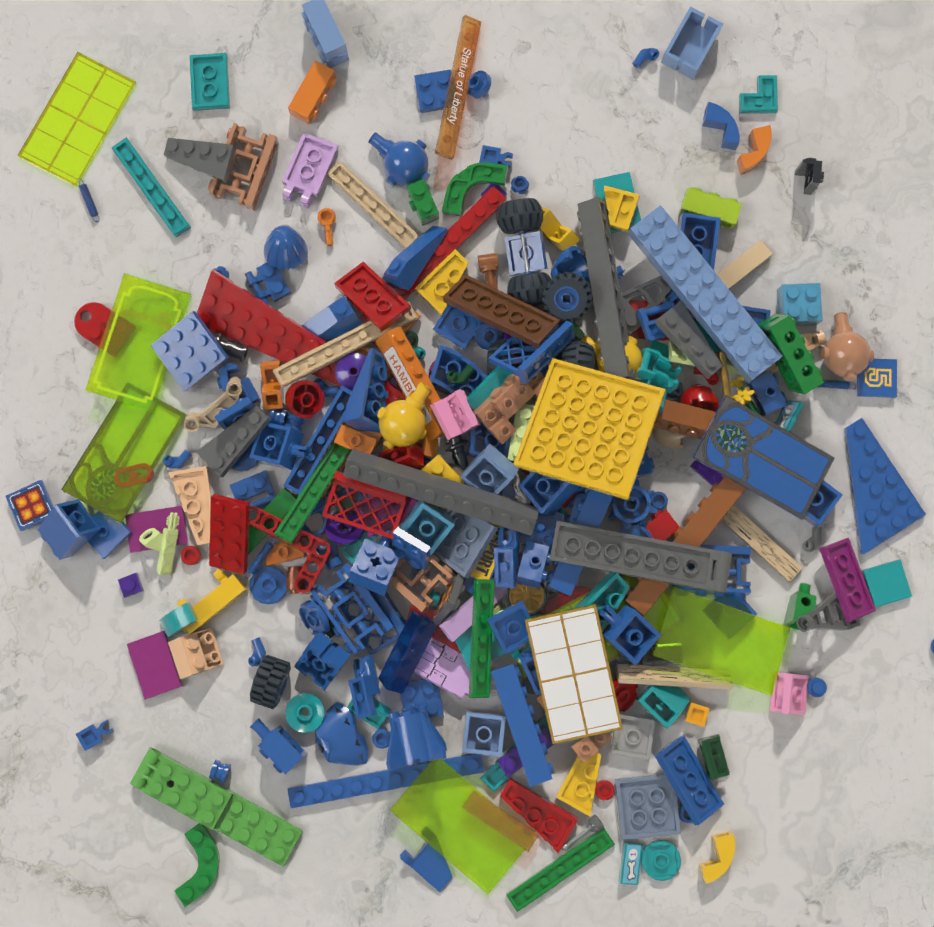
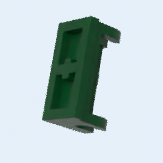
[698,734,730,780]

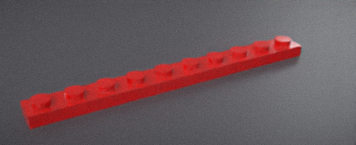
[360,186,507,323]

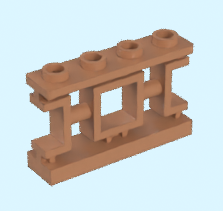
[208,123,279,211]
[390,547,454,614]

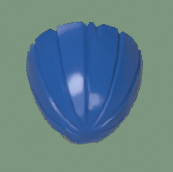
[264,225,308,270]
[550,246,590,282]

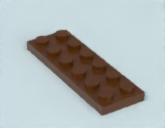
[443,274,560,349]

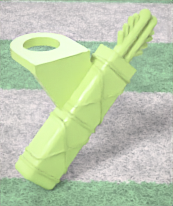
[139,512,180,575]

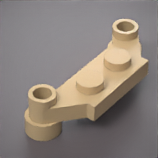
[184,377,242,432]

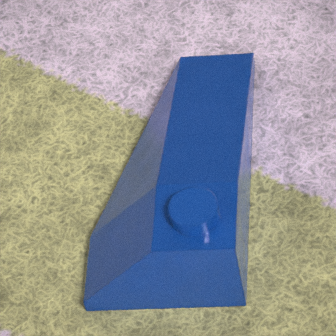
[382,226,448,290]
[301,296,362,342]
[344,348,389,433]

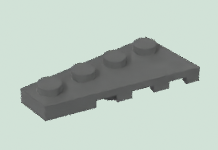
[164,138,236,183]
[655,301,723,379]
[197,406,271,477]

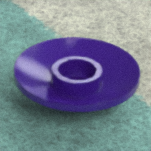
[335,353,366,391]
[325,511,363,545]

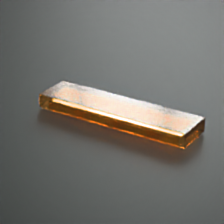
[462,790,539,852]

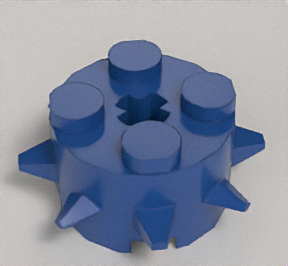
[608,479,658,528]

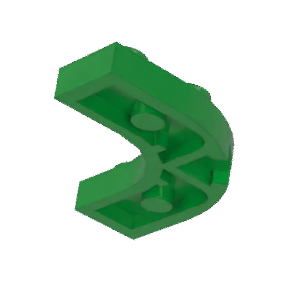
[442,162,508,216]
[174,823,220,907]

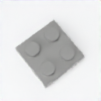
[610,714,656,760]

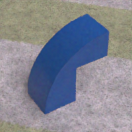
[702,102,740,150]

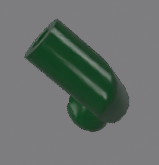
[447,364,475,384]

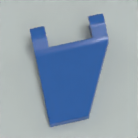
[400,826,453,892]

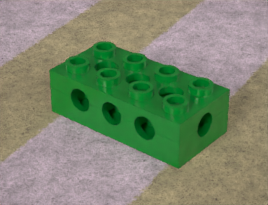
[757,314,824,394]

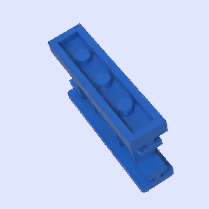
[670,545,751,599]
[310,563,395,655]

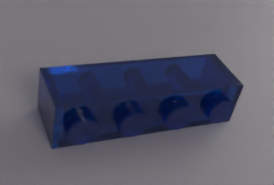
[378,611,437,694]

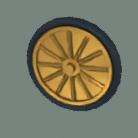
[506,578,547,616]

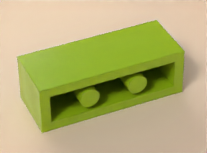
[679,187,742,230]

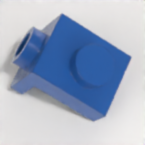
[217,363,241,392]

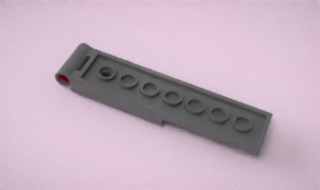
[550,521,732,593]

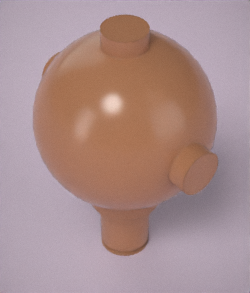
[820,312,874,381]

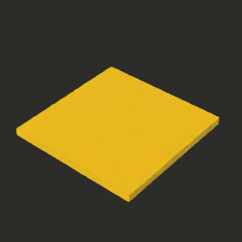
[513,358,666,500]

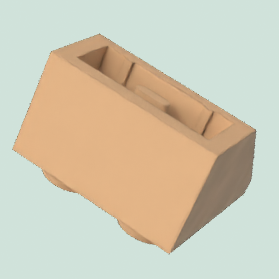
[168,627,224,679]

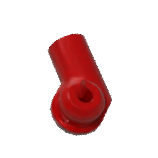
[693,366,719,386]

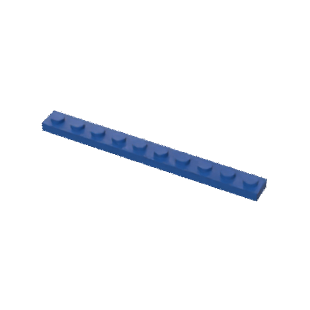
[287,753,484,808]

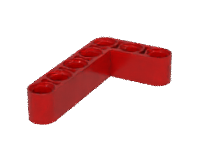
[249,506,331,595]

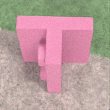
[430,389,481,440]
[770,672,808,715]

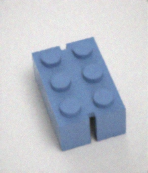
[301,0,349,68]
[661,6,723,80]

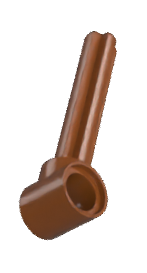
[478,253,499,289]

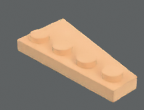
[168,466,212,545]

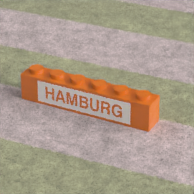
[375,326,445,441]

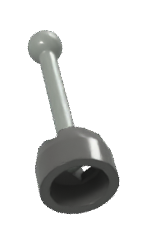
[562,814,604,851]

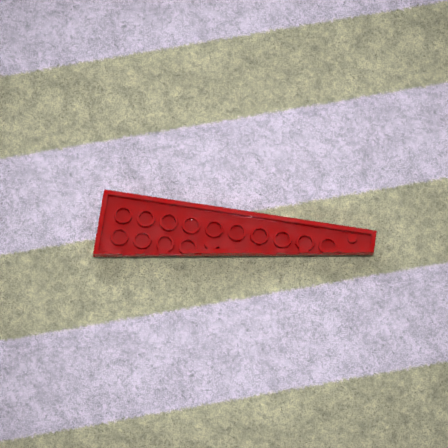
[197,270,406,406]

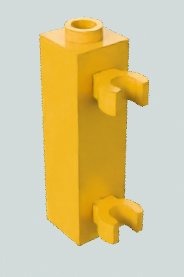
[176,569,248,634]

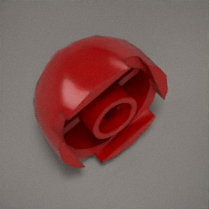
[285,380,325,419]
[680,384,719,412]

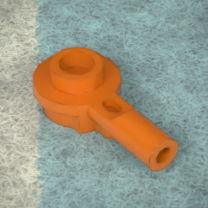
[317,208,336,246]

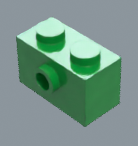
[407,179,439,226]

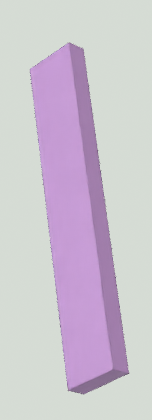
[439,551,524,642]

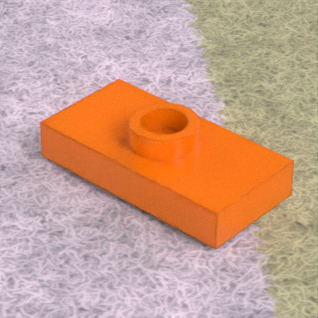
[334,424,377,454]
[262,539,305,566]

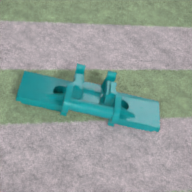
[637,340,682,413]

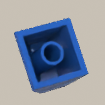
[37,499,101,560]

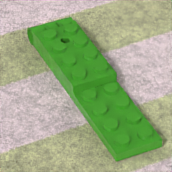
[130,747,303,867]

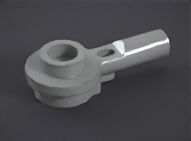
[512,473,530,505]

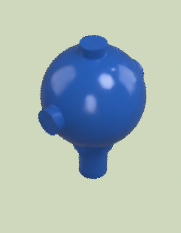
[368,132,430,187]

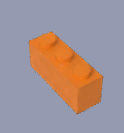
[288,61,337,125]

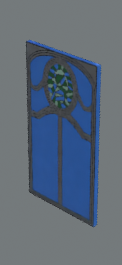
[692,395,835,520]

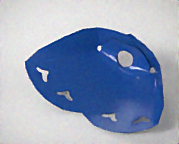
[315,702,368,766]

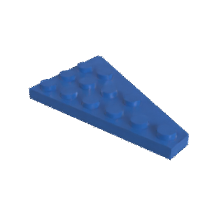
[844,418,926,554]

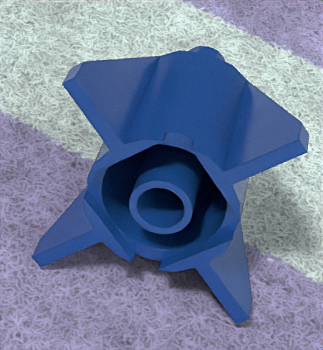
[386,705,447,771]

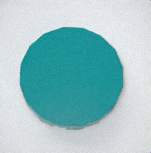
[641,840,681,881]

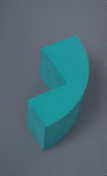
[159,602,199,638]

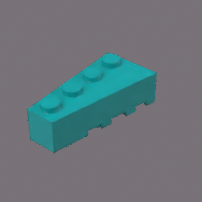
[572,572,630,631]

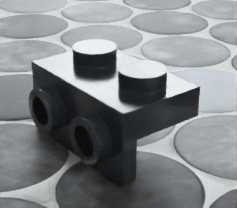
[794,158,824,195]

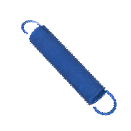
[78,179,100,222]
[818,380,856,390]
[245,538,275,579]

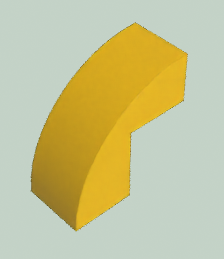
[537,206,580,251]
[699,831,735,884]

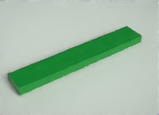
[274,441,351,545]
[469,579,495,698]
[506,828,615,912]

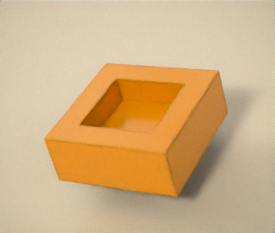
[684,702,710,727]

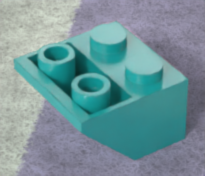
[636,685,691,729]

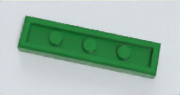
[248,487,297,555]

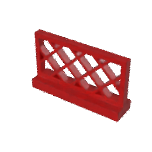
[322,471,411,539]

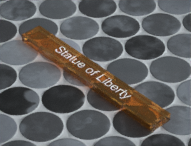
[435,15,481,160]

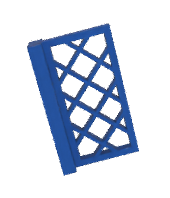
[489,321,575,384]
[331,578,411,655]

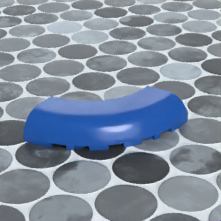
[430,345,510,458]

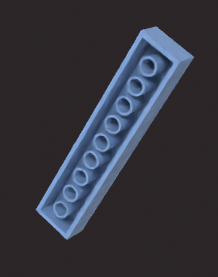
[628,205,783,383]

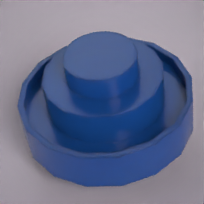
[466,70,491,99]
[474,322,503,350]

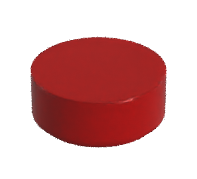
[181,546,201,565]
[595,780,615,800]

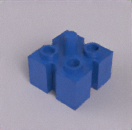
[519,505,564,552]
[294,631,351,691]

